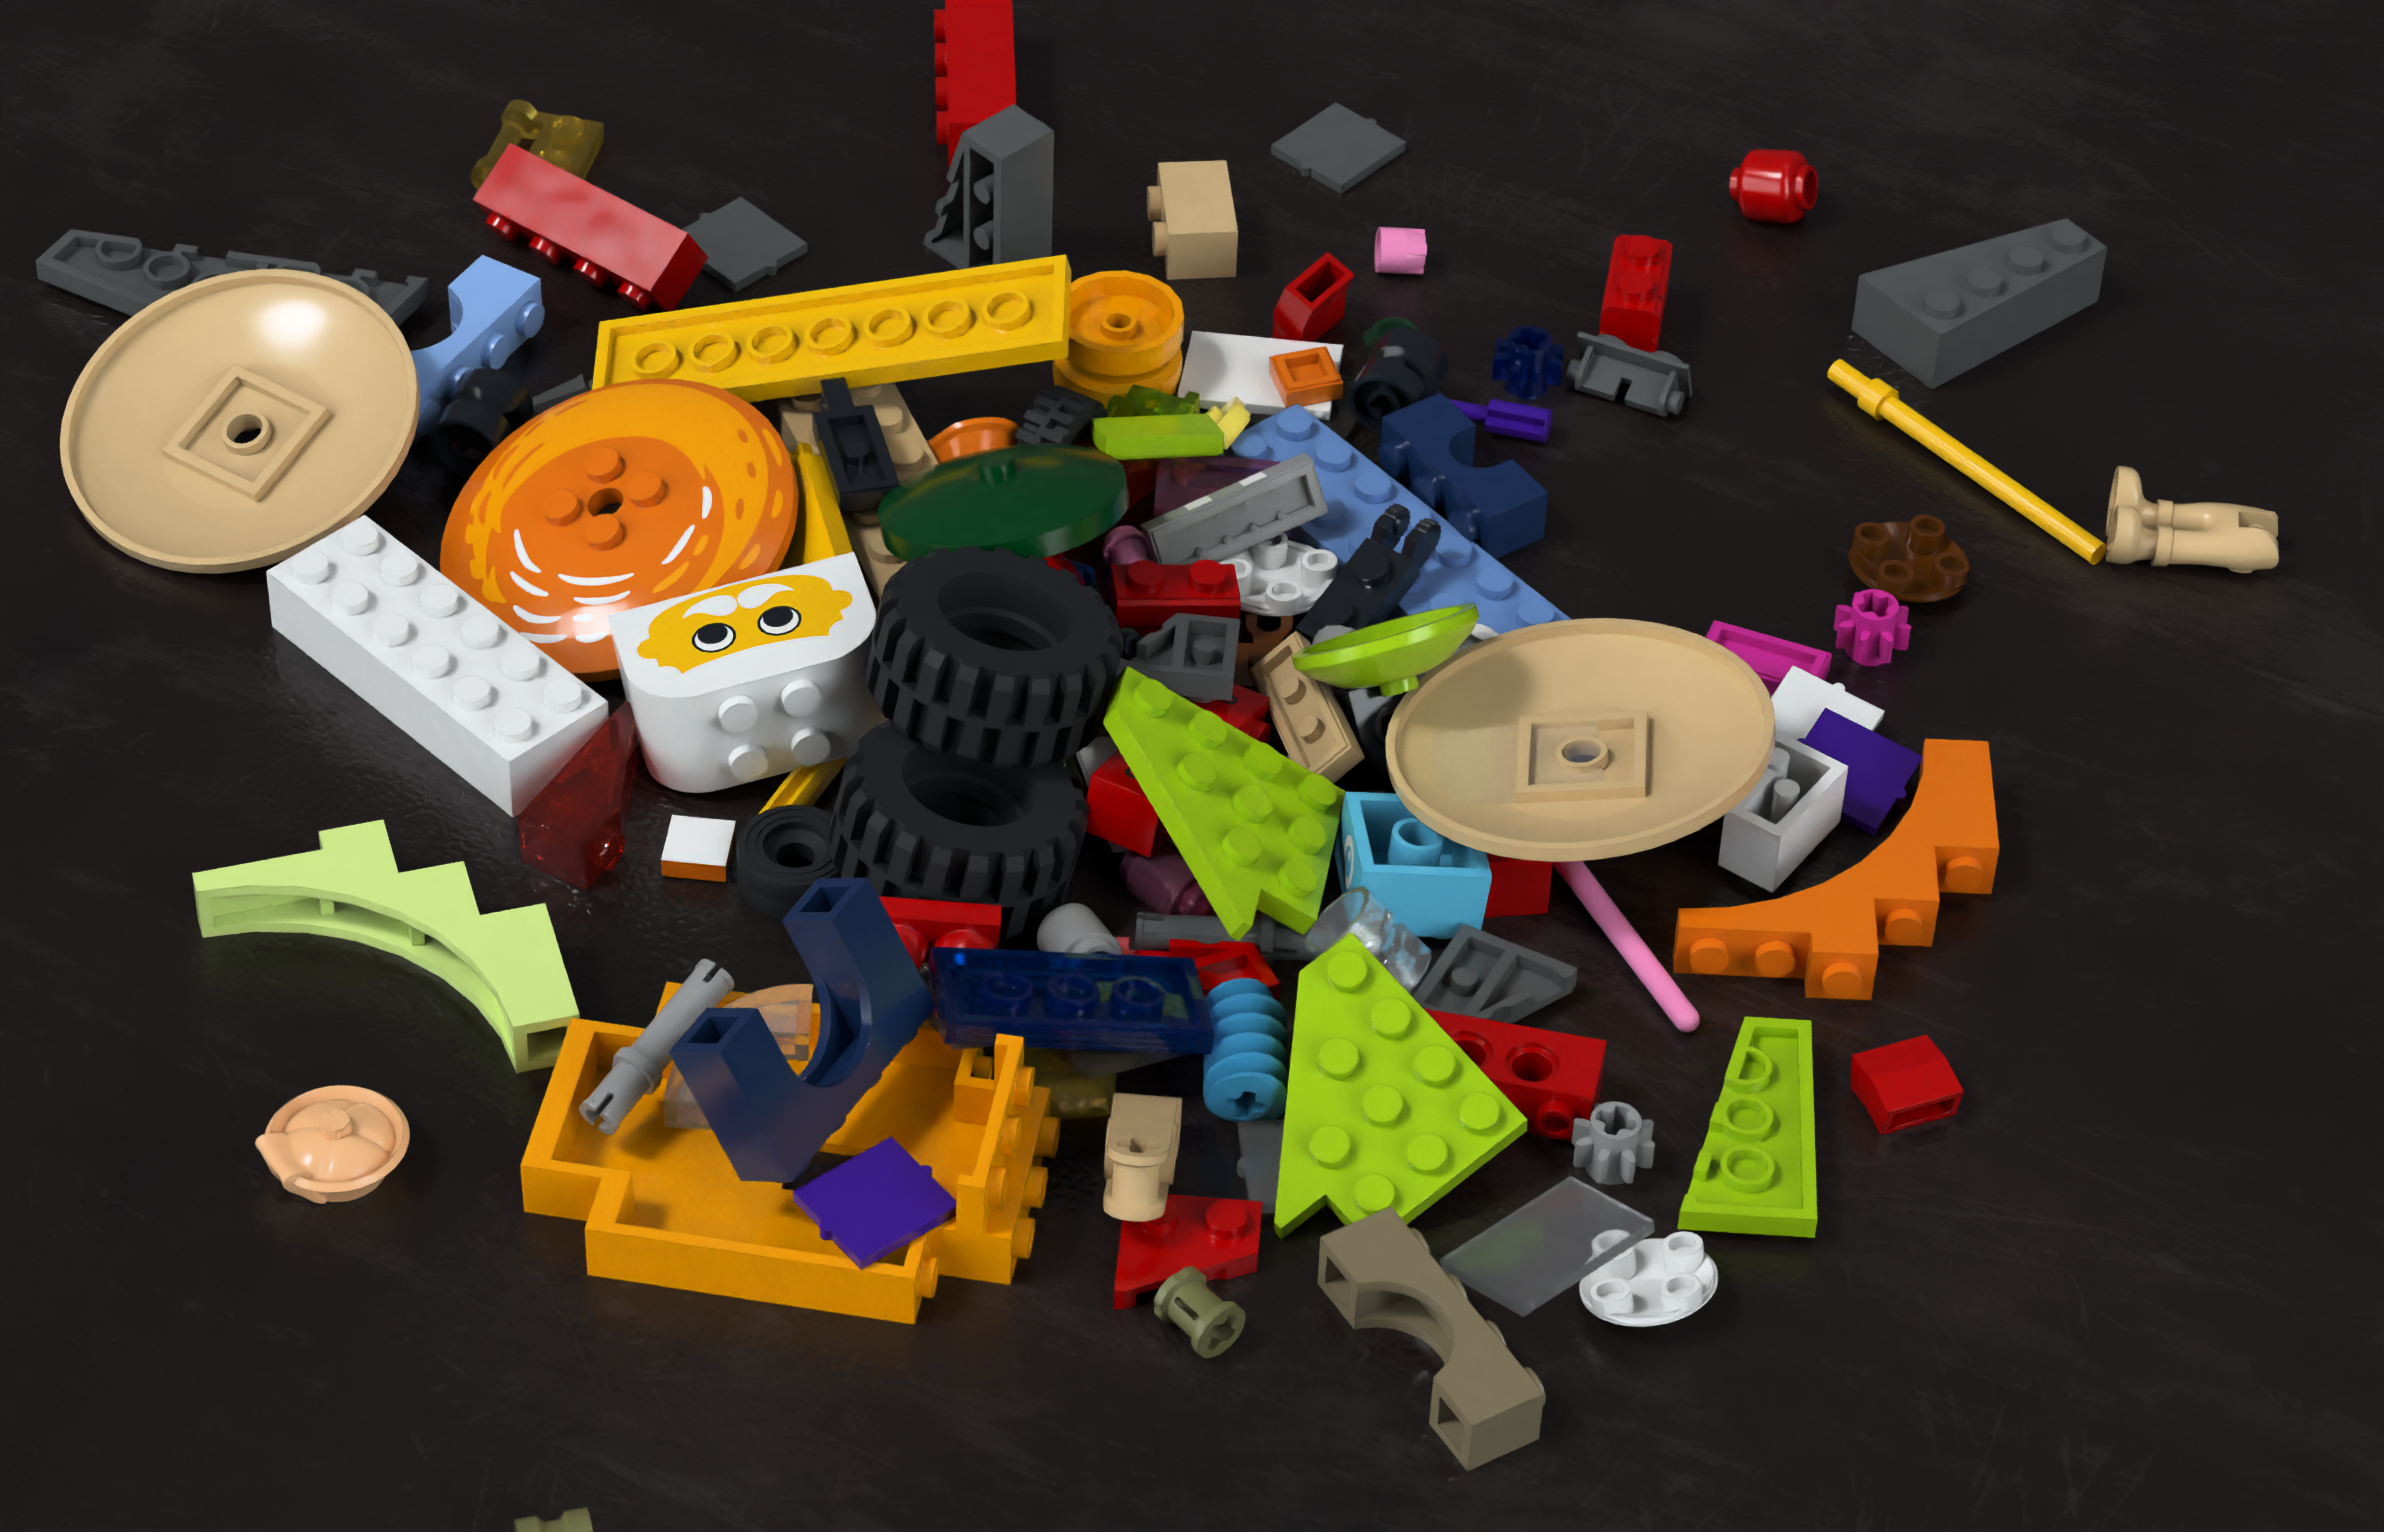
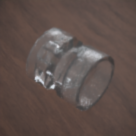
[1306,886,1431,993]

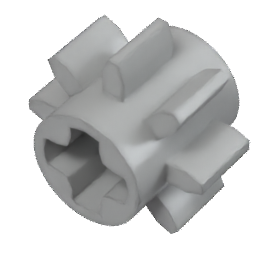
[1572,1101,1655,1185]

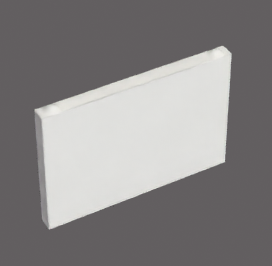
[1177,331,1344,421]

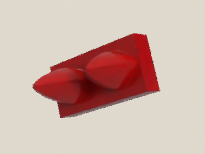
[879,896,1001,979]

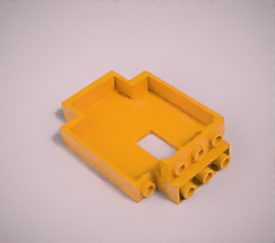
[520,982,1061,1325]

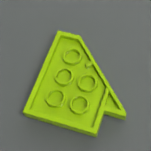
[1103,666,1346,941]
[1274,932,1528,1240]

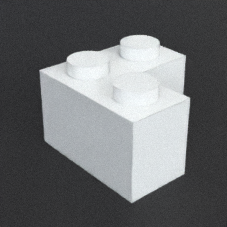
[1718,730,1849,893]

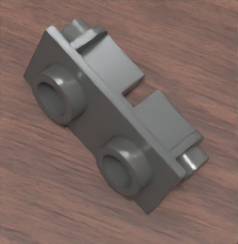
[1566,331,1693,417]

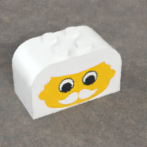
[607,552,889,793]

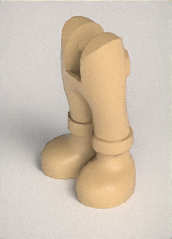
[2105,466,2279,573]

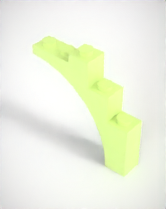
[192,820,580,1073]

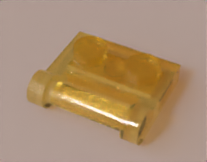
[470,100,604,190]

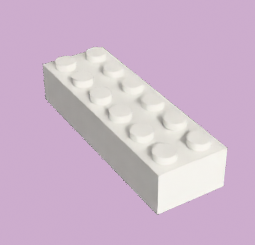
[266,515,611,817]

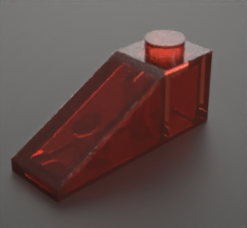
[518,701,638,890]

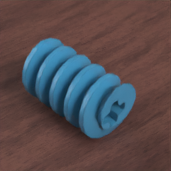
[1203,978,1288,1125]

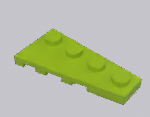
[1677,1016,1818,1238]

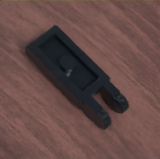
[1295,503,1442,645]

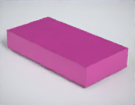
[1705,620,1832,697]

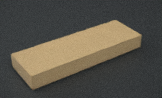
[1249,631,1365,784]

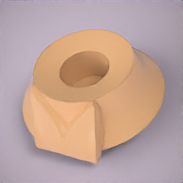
[255,1085,410,1204]

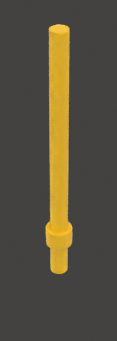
[1827,359,2107,565]

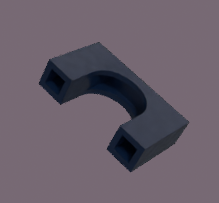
[669,878,936,1183]

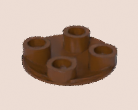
[1848,515,1970,602]

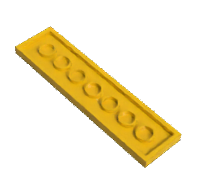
[592,254,1072,403]

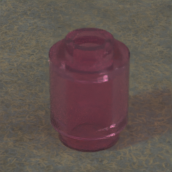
[1119,841,1213,916]

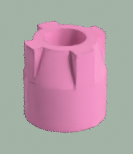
[1374,227,1427,275]

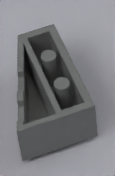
[923,104,1054,270]

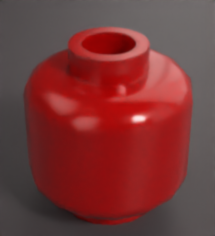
[1729,149,1818,223]

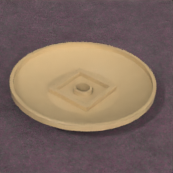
[60,269,421,574]
[1386,618,1776,862]

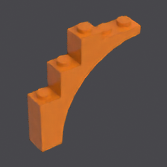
[1673,739,2000,1000]

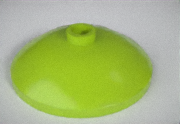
[1291,603,1480,697]

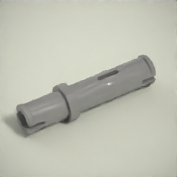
[579,959,735,1135]

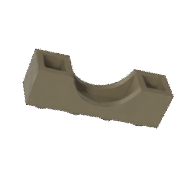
[1317,1207,1546,1472]

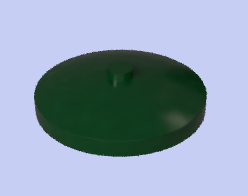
[878,443,1130,562]

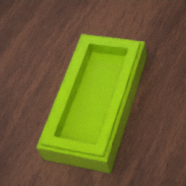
[1090,414,1224,460]

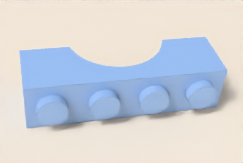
[410,255,545,448]

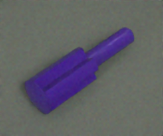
[1449,399,1552,444]

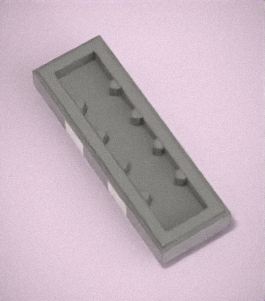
[1140,453,1329,564]

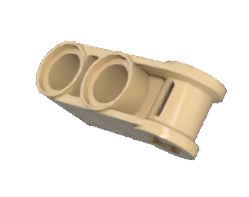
[1103,1092,1182,1221]

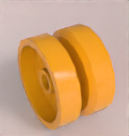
[1053,270,1184,417]

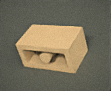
[1147,160,1238,280]

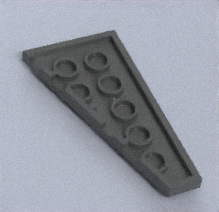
[36,229,430,327]

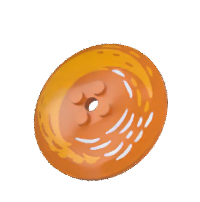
[440,378,799,683]

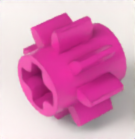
[1833,589,1911,666]

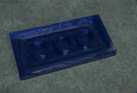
[928,947,1215,1055]

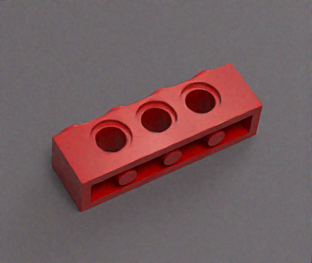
[1423,1008,1607,1141]

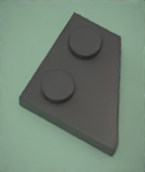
[1115,613,1240,703]
[1413,924,1578,1024]

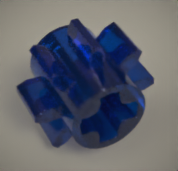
[1492,325,1564,399]

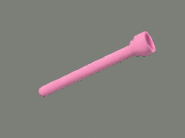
[1553,861,1700,1033]

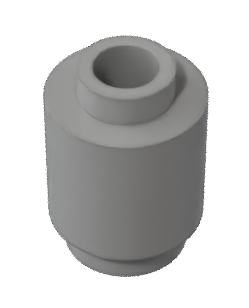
[1037,903,1122,988]

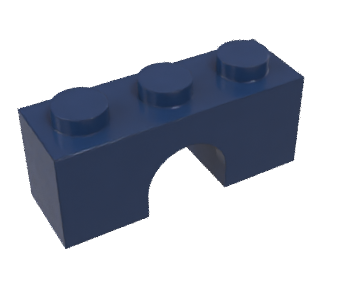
[1378,392,1548,559]

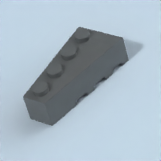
[1851,218,2108,389]

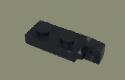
[812,377,900,513]

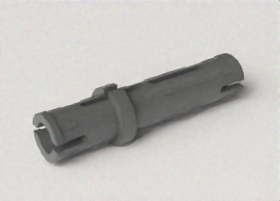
[1135,912,1335,966]

